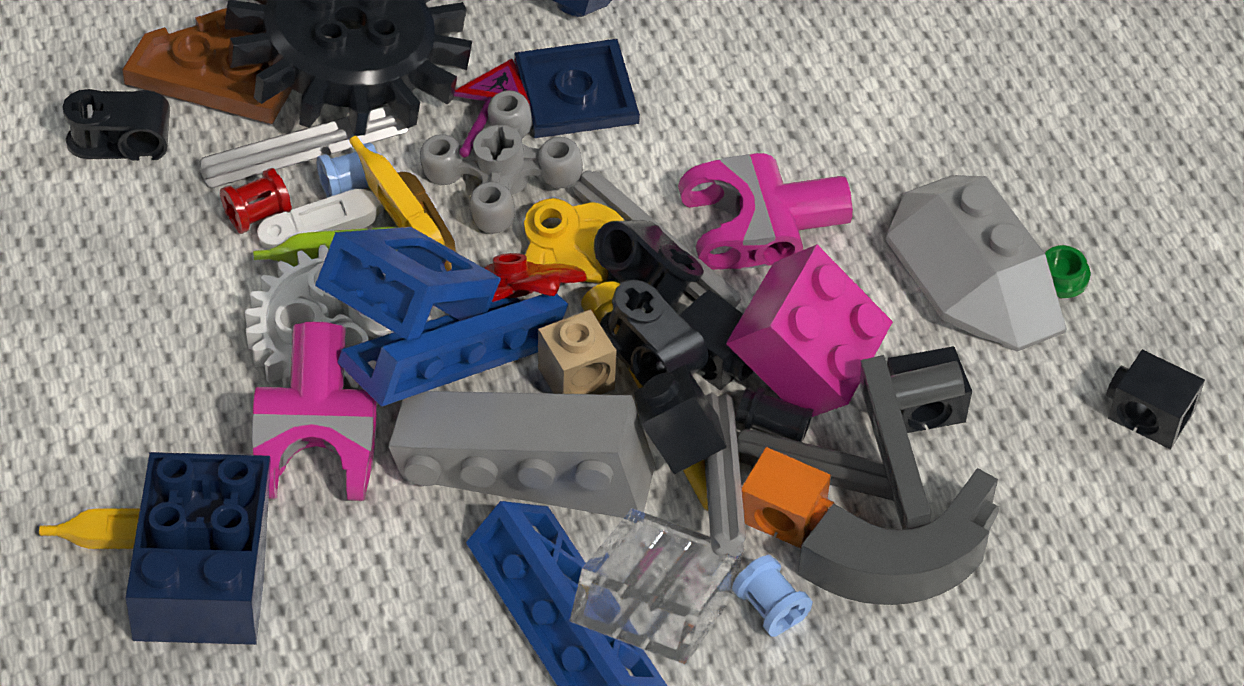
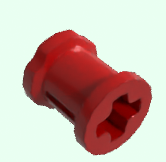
[220,168,292,234]

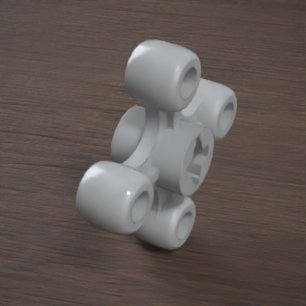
[420,90,583,234]

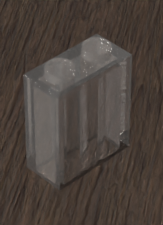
[570,508,744,665]

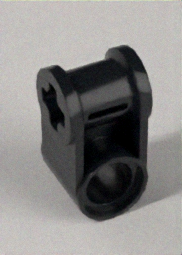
[62,89,170,161]
[594,220,704,312]
[599,280,708,386]

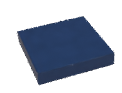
[514,39,640,138]

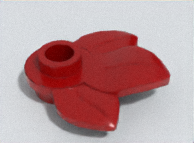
[484,253,587,302]

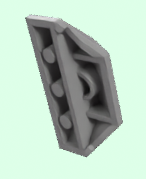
[886,175,1067,351]

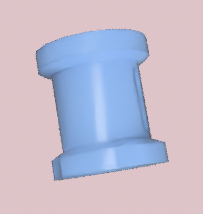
[316,142,378,198]
[732,555,813,637]

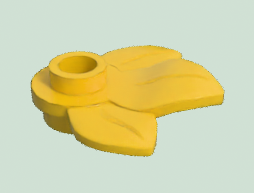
[524,198,624,283]

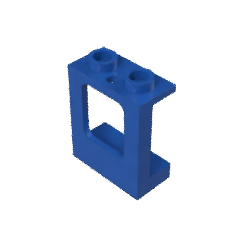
[315,227,501,340]

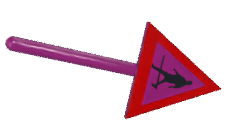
[454,59,530,158]

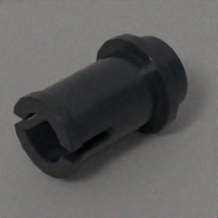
[735,387,814,442]

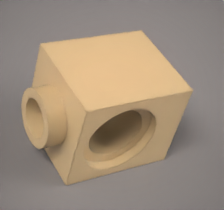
[538,309,616,395]

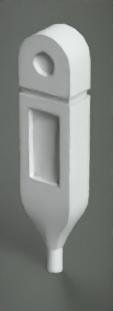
[257,189,385,250]

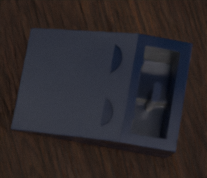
[125,452,271,645]

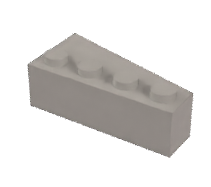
[388,391,655,521]

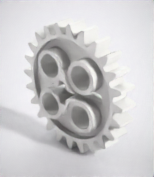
[245,245,432,389]

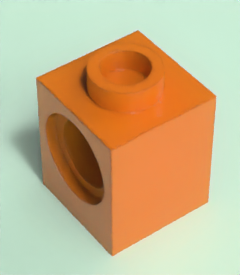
[742,447,835,549]

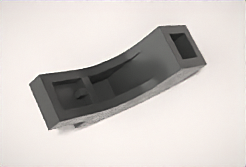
[798,468,999,605]

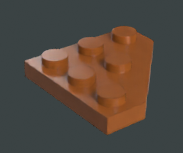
[122,8,293,124]

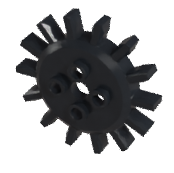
[225,0,472,136]

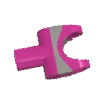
[678,153,853,270]
[252,322,377,501]

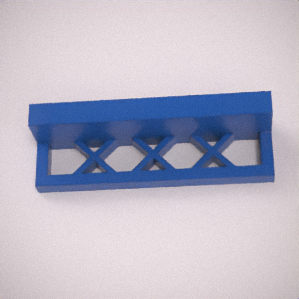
[338,294,568,407]
[466,501,667,686]

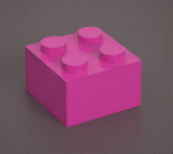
[726,244,893,417]

